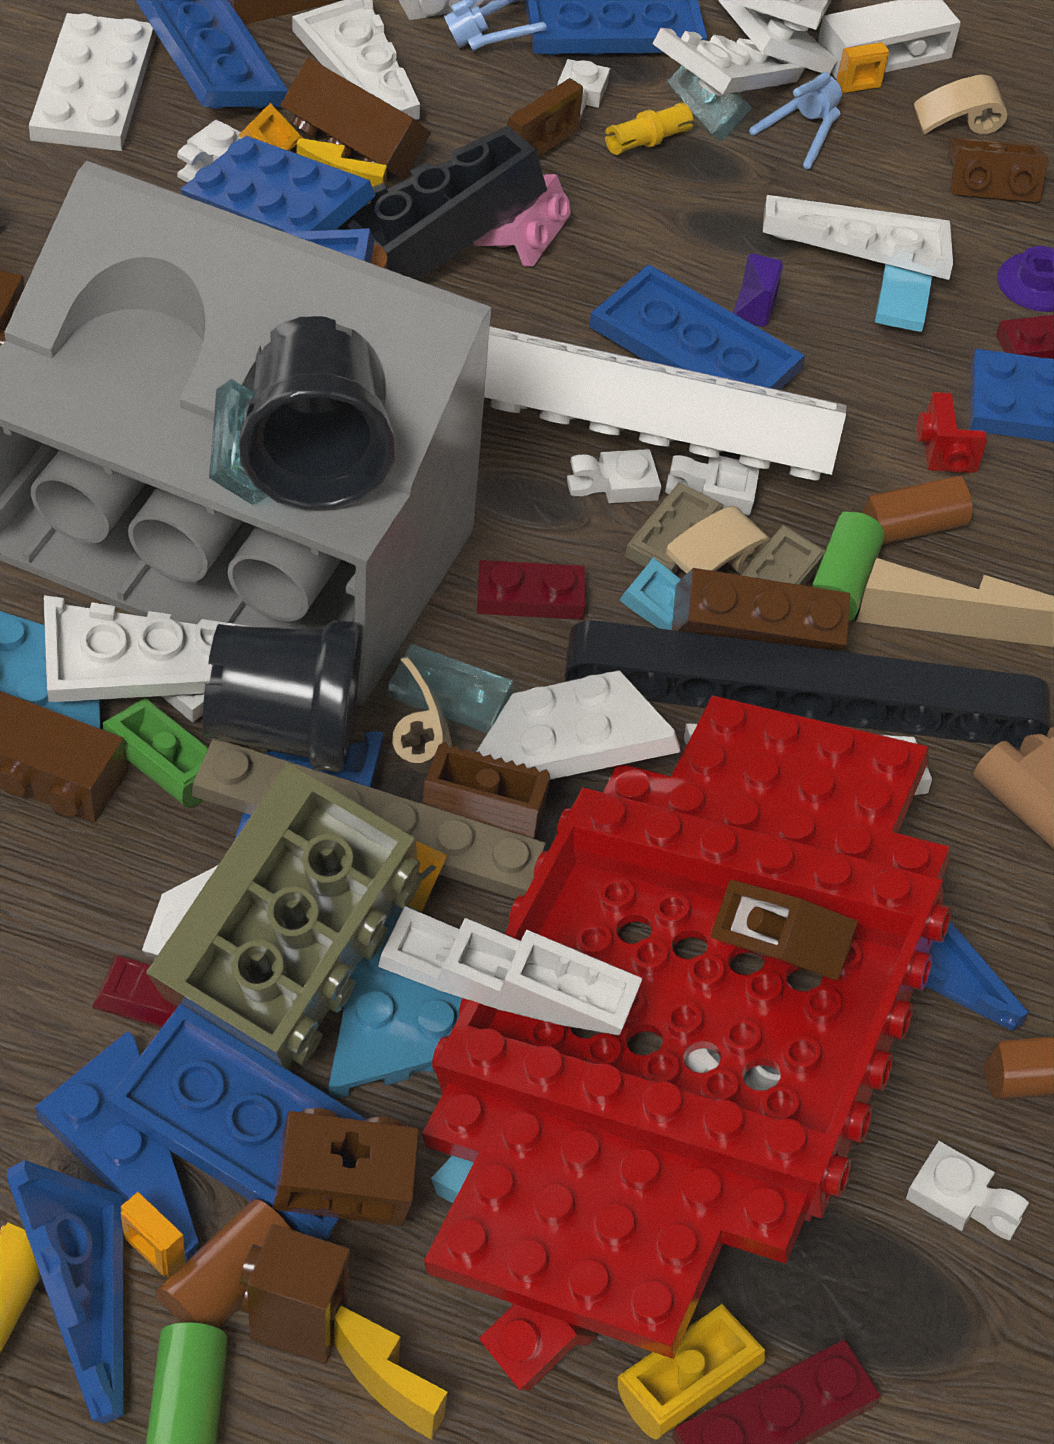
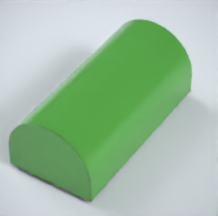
[813,512,885,621]
[102,698,208,808]
[146,1322,228,1444]

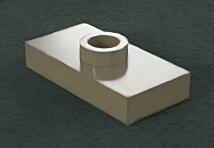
[625,482,724,574]
[741,525,825,586]

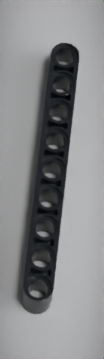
[564,620,1051,748]

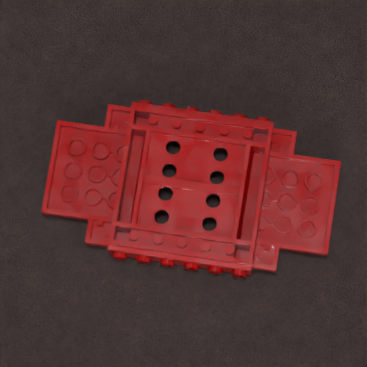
[422,695,951,1359]

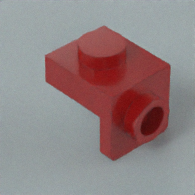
[916,392,987,473]
[478,1304,597,1391]

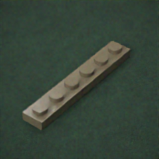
[192,738,545,899]

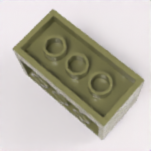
[146,762,422,1071]

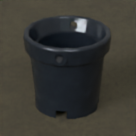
[239,316,395,510]
[203,619,362,773]

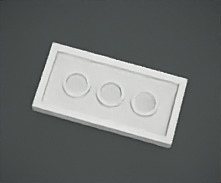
[29,13,156,151]

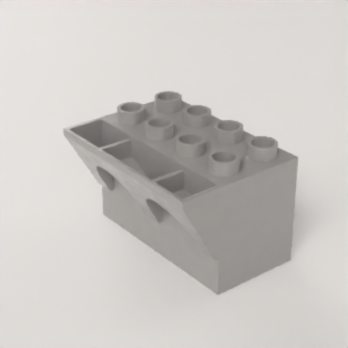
[0,161,491,706]

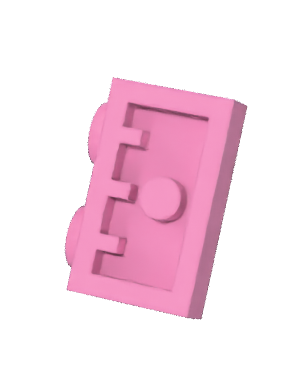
[474,174,571,266]

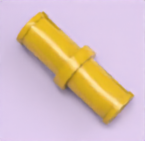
[605,102,693,155]

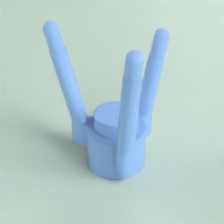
[444,0,547,51]
[749,72,842,170]

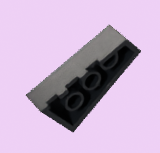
[337,126,547,281]

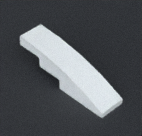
[378,906,642,1035]

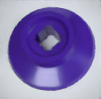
[997,246,1054,312]

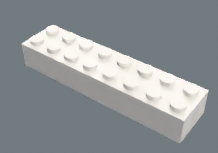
[484,326,847,480]

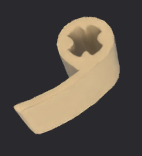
[914,75,1008,134]
[666,506,771,574]
[392,657,452,774]

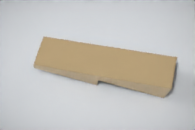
[856,558,1054,647]

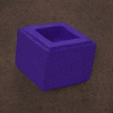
[733,254,784,327]

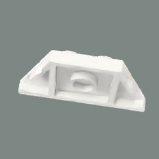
[476,670,680,779]

